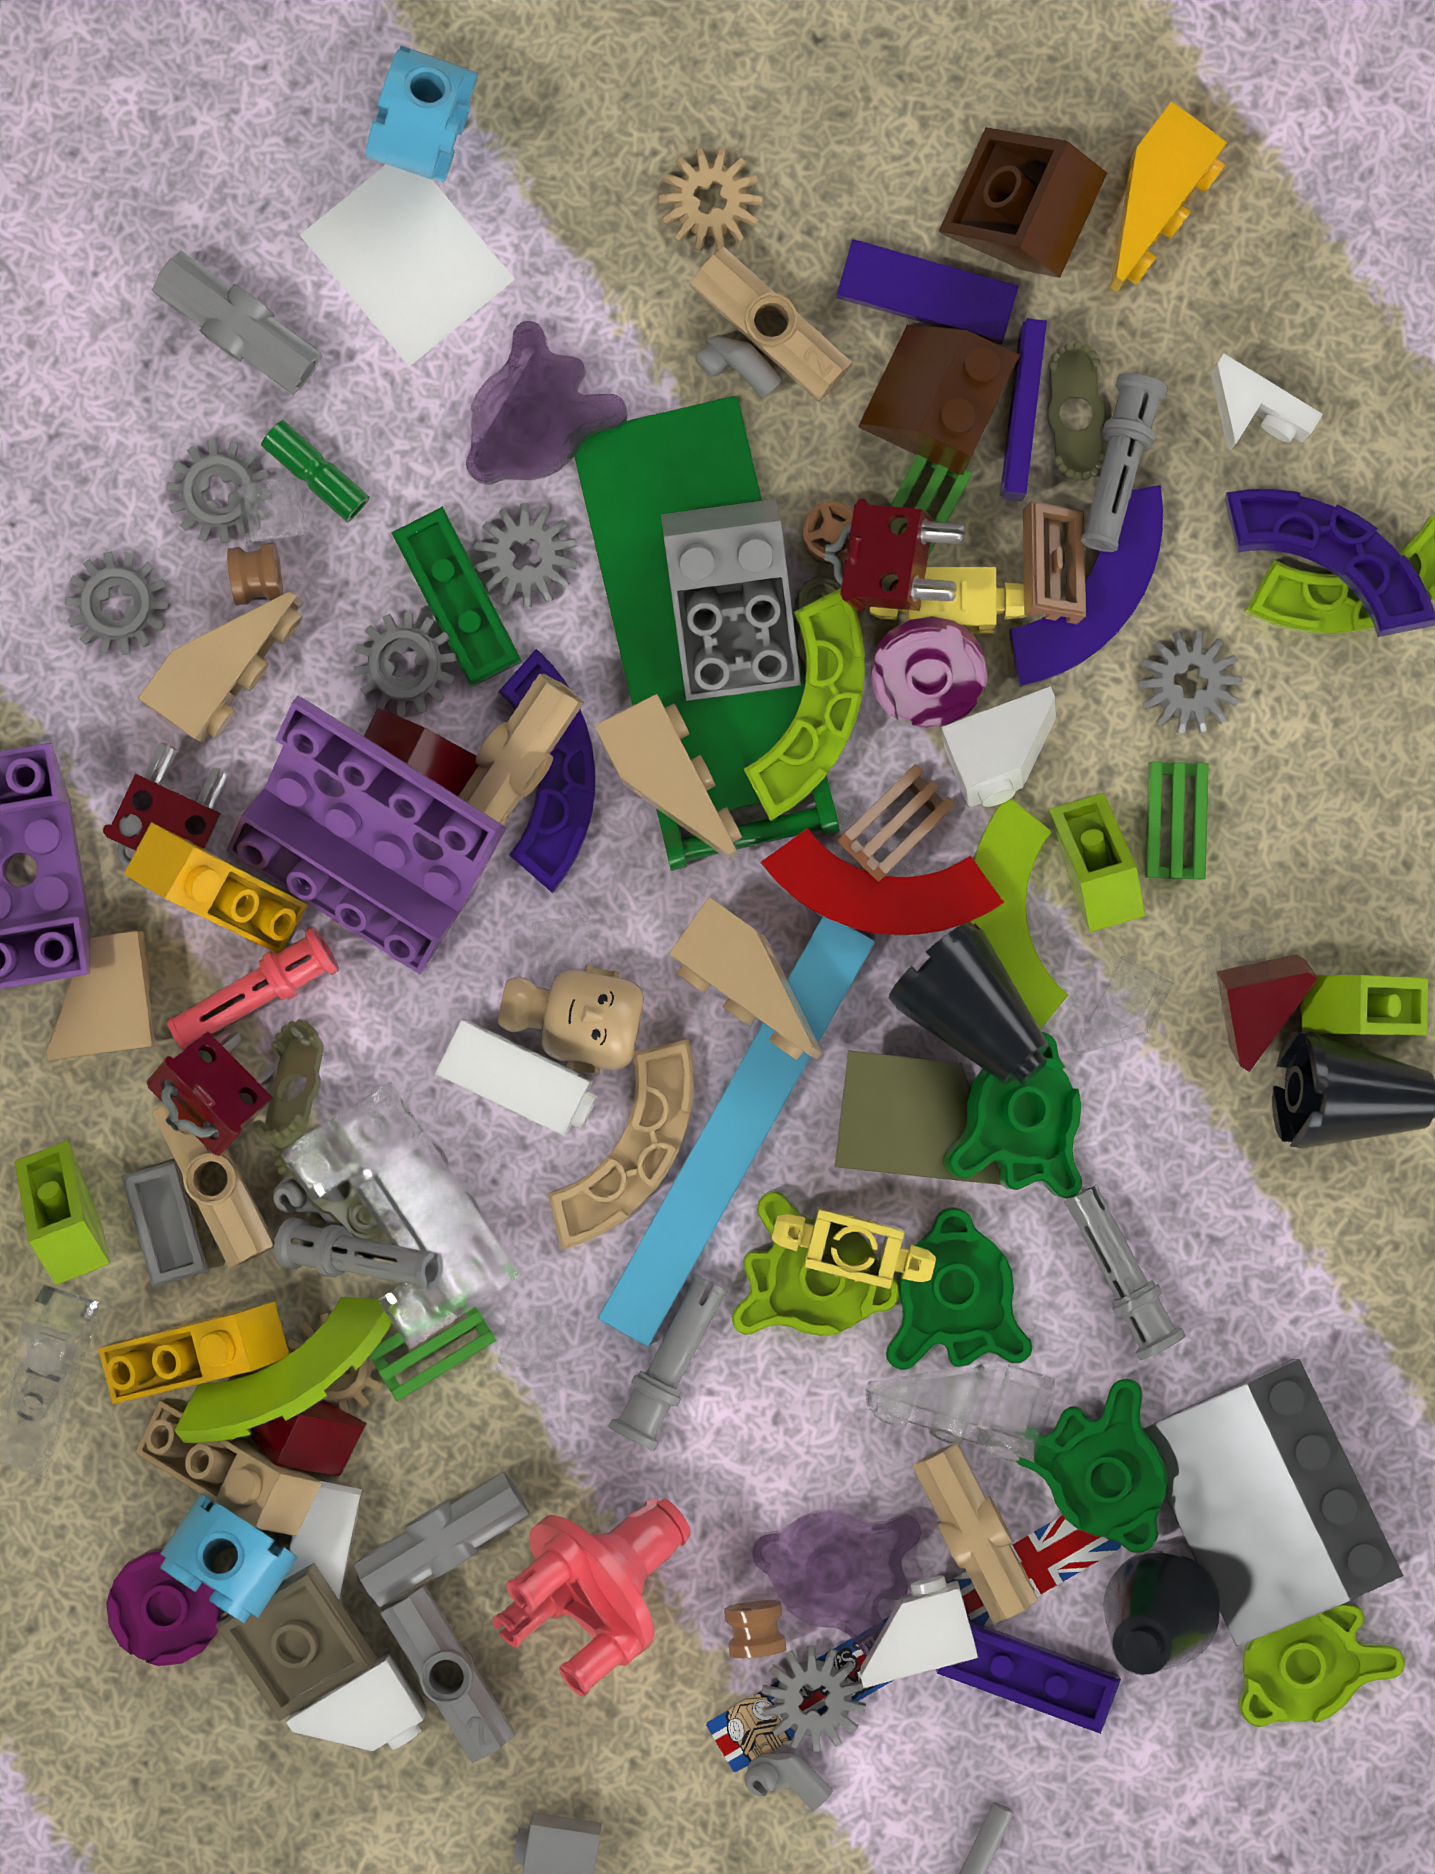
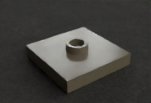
[215,1563,378,1721]

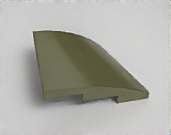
[834,1050,1002,1185]

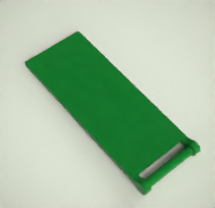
[570,396,840,871]

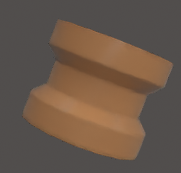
[802,501,853,564]
[227,542,283,606]
[724,1600,787,1658]

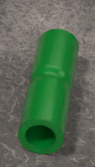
[261,420,370,522]

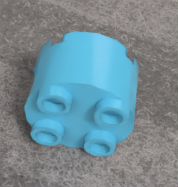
[365,45,478,183]
[160,1494,298,1624]

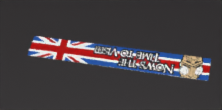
[706,1515,1121,1773]

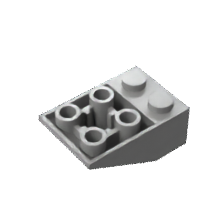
[661,499,801,701]

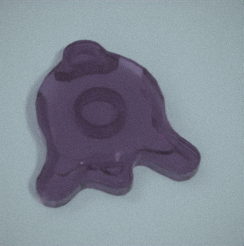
[466,321,628,485]
[752,1509,922,1656]

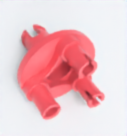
[492,1497,691,1697]

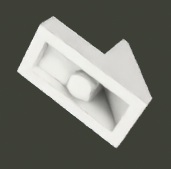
[1210,353,1323,451]

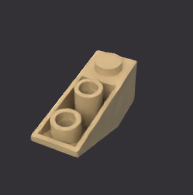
[138,591,303,743]
[594,694,742,860]
[668,897,823,1060]
[135,1400,321,1536]

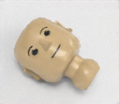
[498,965,644,1075]

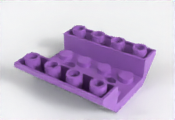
[226,696,507,974]
[0,743,90,989]

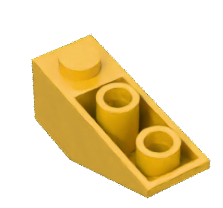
[1110,101,1227,292]
[124,822,308,953]
[98,1301,289,1404]

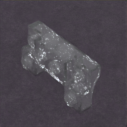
[281,1081,520,1350]

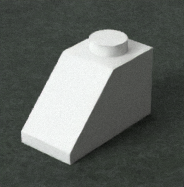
[941,686,1056,808]
[861,1576,978,1688]
[286,1650,427,1751]

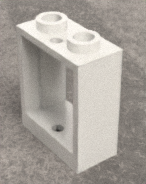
[435,1020,598,1136]

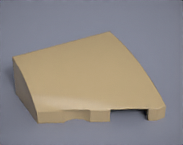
[46,931,156,1061]

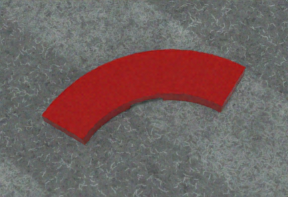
[760,828,1004,936]

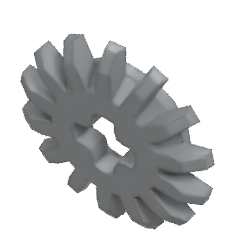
[166,439,271,543]
[474,503,578,607]
[65,551,169,655]
[354,612,457,716]
[1138,631,1243,734]
[762,1645,866,1752]

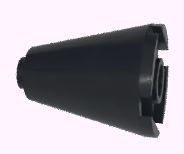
[888,922,1048,1085]
[1272,1032,1435,1149]
[1103,1550,1220,1675]

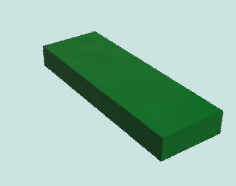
[391,506,522,688]

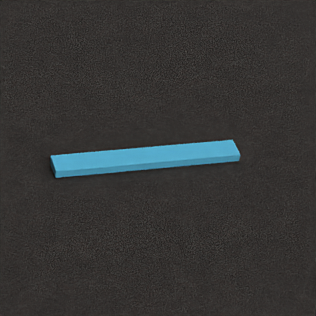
[598,916,875,1347]

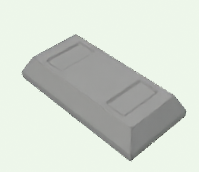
[121,1160,209,1288]

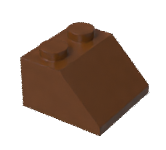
[939,127,1107,278]
[858,325,1019,475]

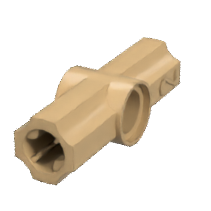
[690,246,852,402]
[458,674,584,825]
[152,1104,275,1269]
[913,1442,1038,1624]

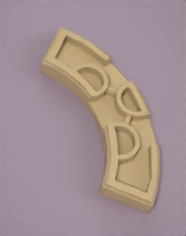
[548,1039,694,1250]

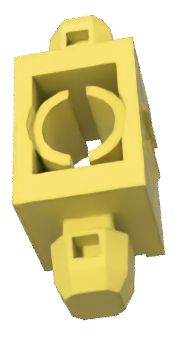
[869,567,1026,635]
[771,1207,936,1289]

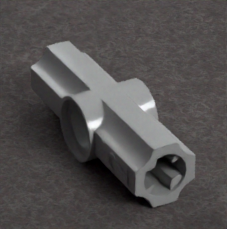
[151,250,322,396]
[354,1471,530,1608]
[380,1584,516,1763]

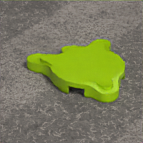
[731,1191,900,1336]
[1238,1602,1405,1727]

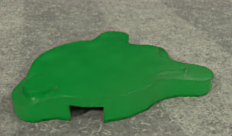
[943,1032,1082,1199]
[886,1207,1033,1370]
[1011,1379,1168,1553]

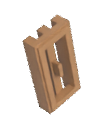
[1023,501,1086,624]
[837,763,956,882]

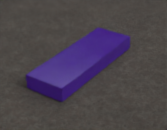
[836,239,1019,345]
[1000,318,1047,502]
[936,1620,1121,1734]

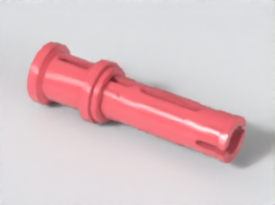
[166,926,339,1051]

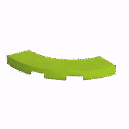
[1244,515,1435,634]
[744,588,865,822]
[970,799,1069,1030]
[175,1297,398,1443]

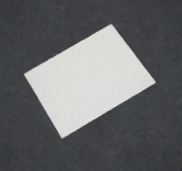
[300,164,515,367]

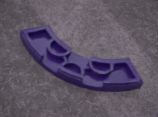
[1009,485,1163,687]
[1225,489,1435,637]
[498,649,595,893]

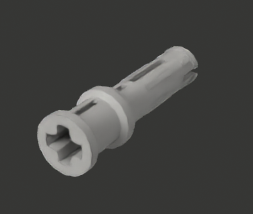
[1080,373,1168,552]
[1064,1185,1186,1360]
[274,1217,443,1289]
[608,1274,728,1451]

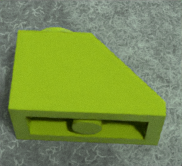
[1049,792,1146,933]
[1300,975,1428,1036]
[14,1140,110,1285]

